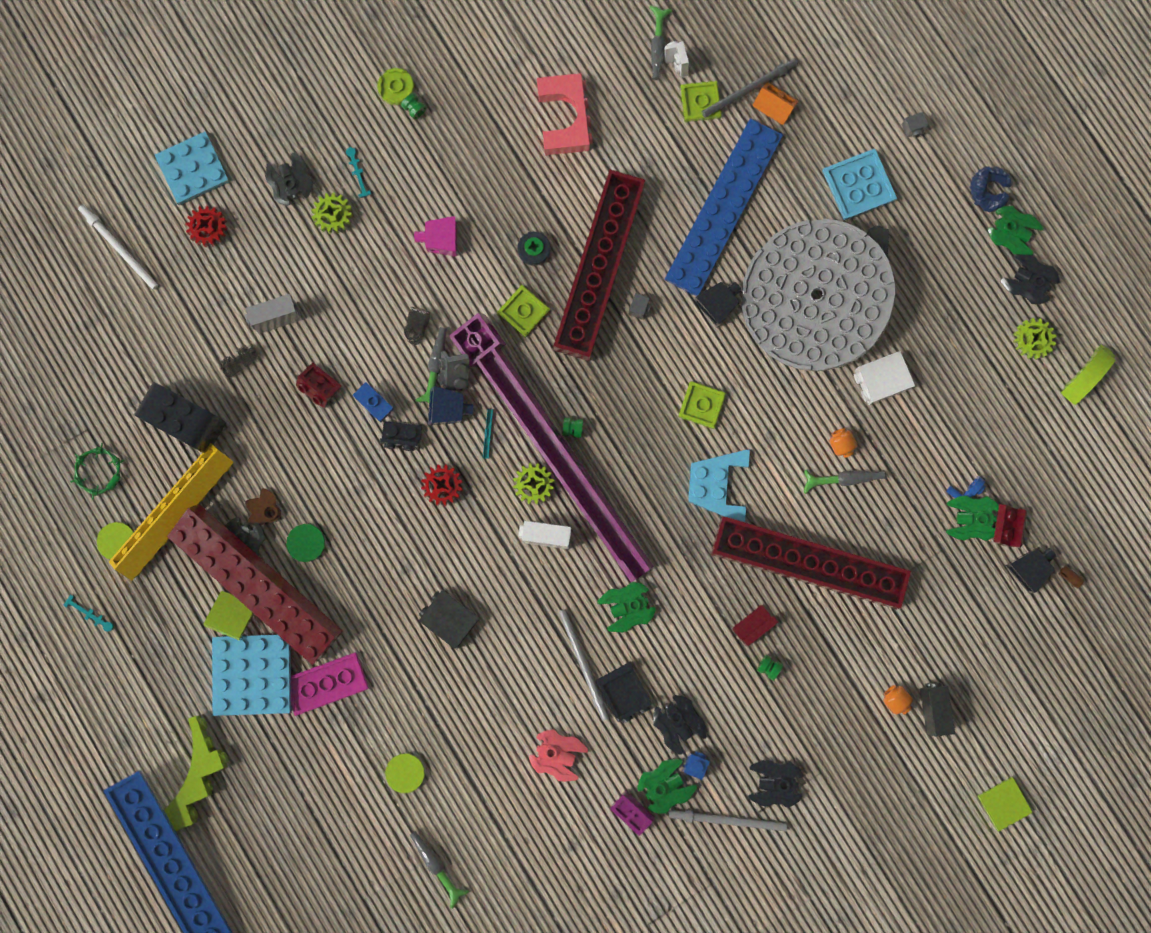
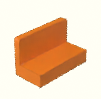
[753,82,799,125]

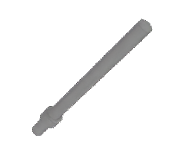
[559,609,609,721]
[668,810,787,831]

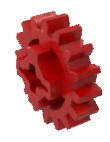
[185,205,228,247]
[421,464,463,506]

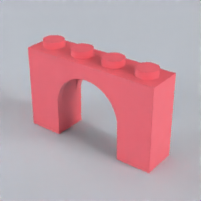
[537,73,593,156]

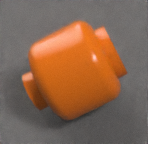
[829,428,858,458]
[883,685,913,715]

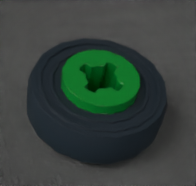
[517,231,551,266]

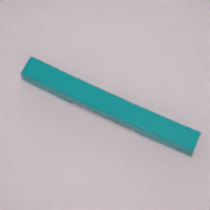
[483,409,494,459]

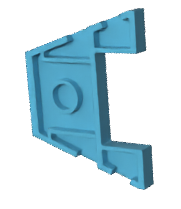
[688,450,750,522]

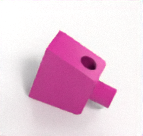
[414,216,457,256]

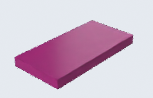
[291,652,369,716]

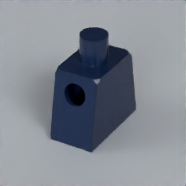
[428,387,473,425]

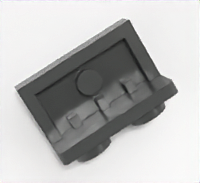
[438,351,469,391]

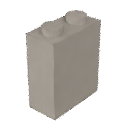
[245,294,302,334]

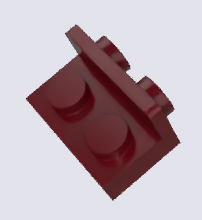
[296,363,342,408]
[993,504,1027,548]

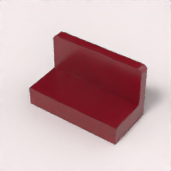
[732,605,778,647]

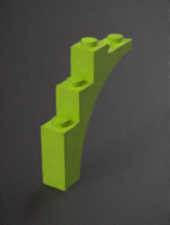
[164,715,229,831]

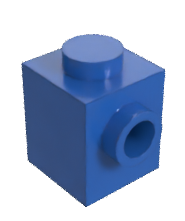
[682,751,710,780]

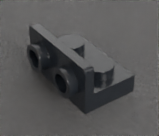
[380,421,422,451]

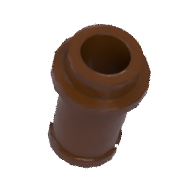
[1058,565,1085,589]

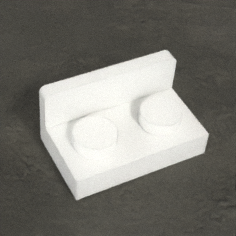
[665,41,689,78]

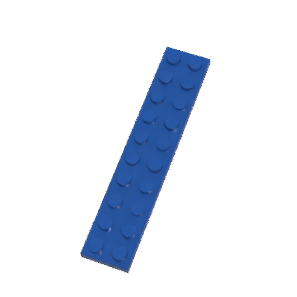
[664,118,783,296]
[103,769,233,933]

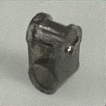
[404,306,431,345]

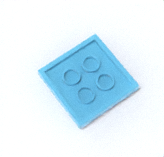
[155,132,230,205]
[822,149,897,221]

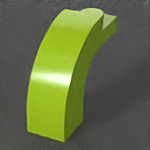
[1061,344,1116,405]

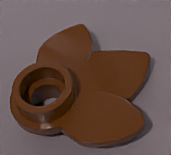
[245,488,281,526]

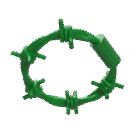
[70,443,125,500]

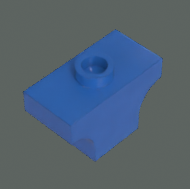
[352,382,394,423]

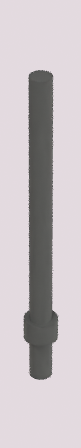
[702,58,798,118]

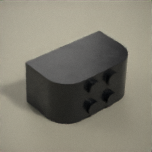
[134,382,227,453]

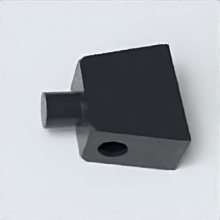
[694,282,742,328]
[1005,548,1056,594]

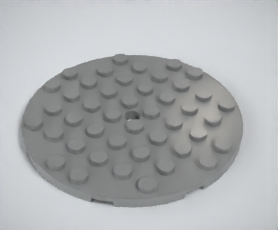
[742,219,896,371]

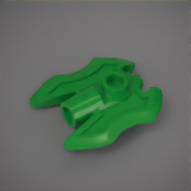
[988,206,1044,255]
[946,496,999,541]
[597,582,656,633]
[637,759,697,814]

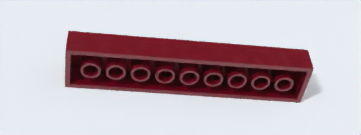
[553,169,646,362]
[167,504,343,665]
[710,516,911,610]

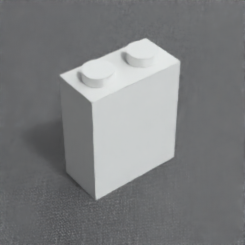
[854,351,915,405]
[519,521,571,550]

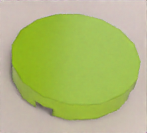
[377,68,415,105]
[96,522,134,560]
[385,753,425,793]

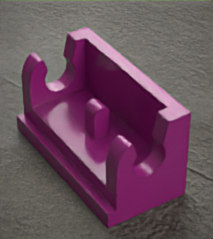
[610,790,654,836]

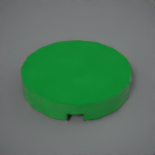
[286,524,325,562]

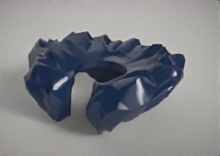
[969,166,1014,212]

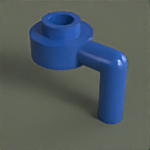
[946,476,986,498]

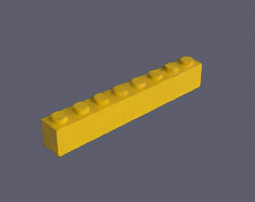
[109,443,234,581]

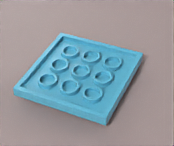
[212,635,292,716]

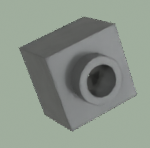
[902,112,928,138]
[628,293,651,320]

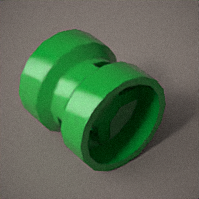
[401,93,427,120]
[562,417,584,438]
[756,654,783,681]

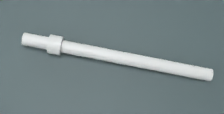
[78,204,159,290]

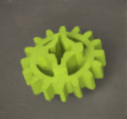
[311,192,353,234]
[1013,318,1057,360]
[513,463,554,505]

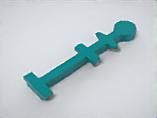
[346,147,371,198]
[63,594,114,632]

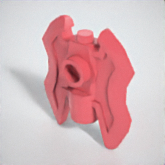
[529,729,588,782]

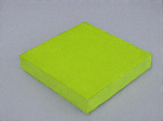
[680,81,722,122]
[497,285,550,338]
[678,381,726,429]
[203,590,254,641]
[977,777,1033,832]

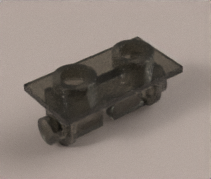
[220,345,259,378]

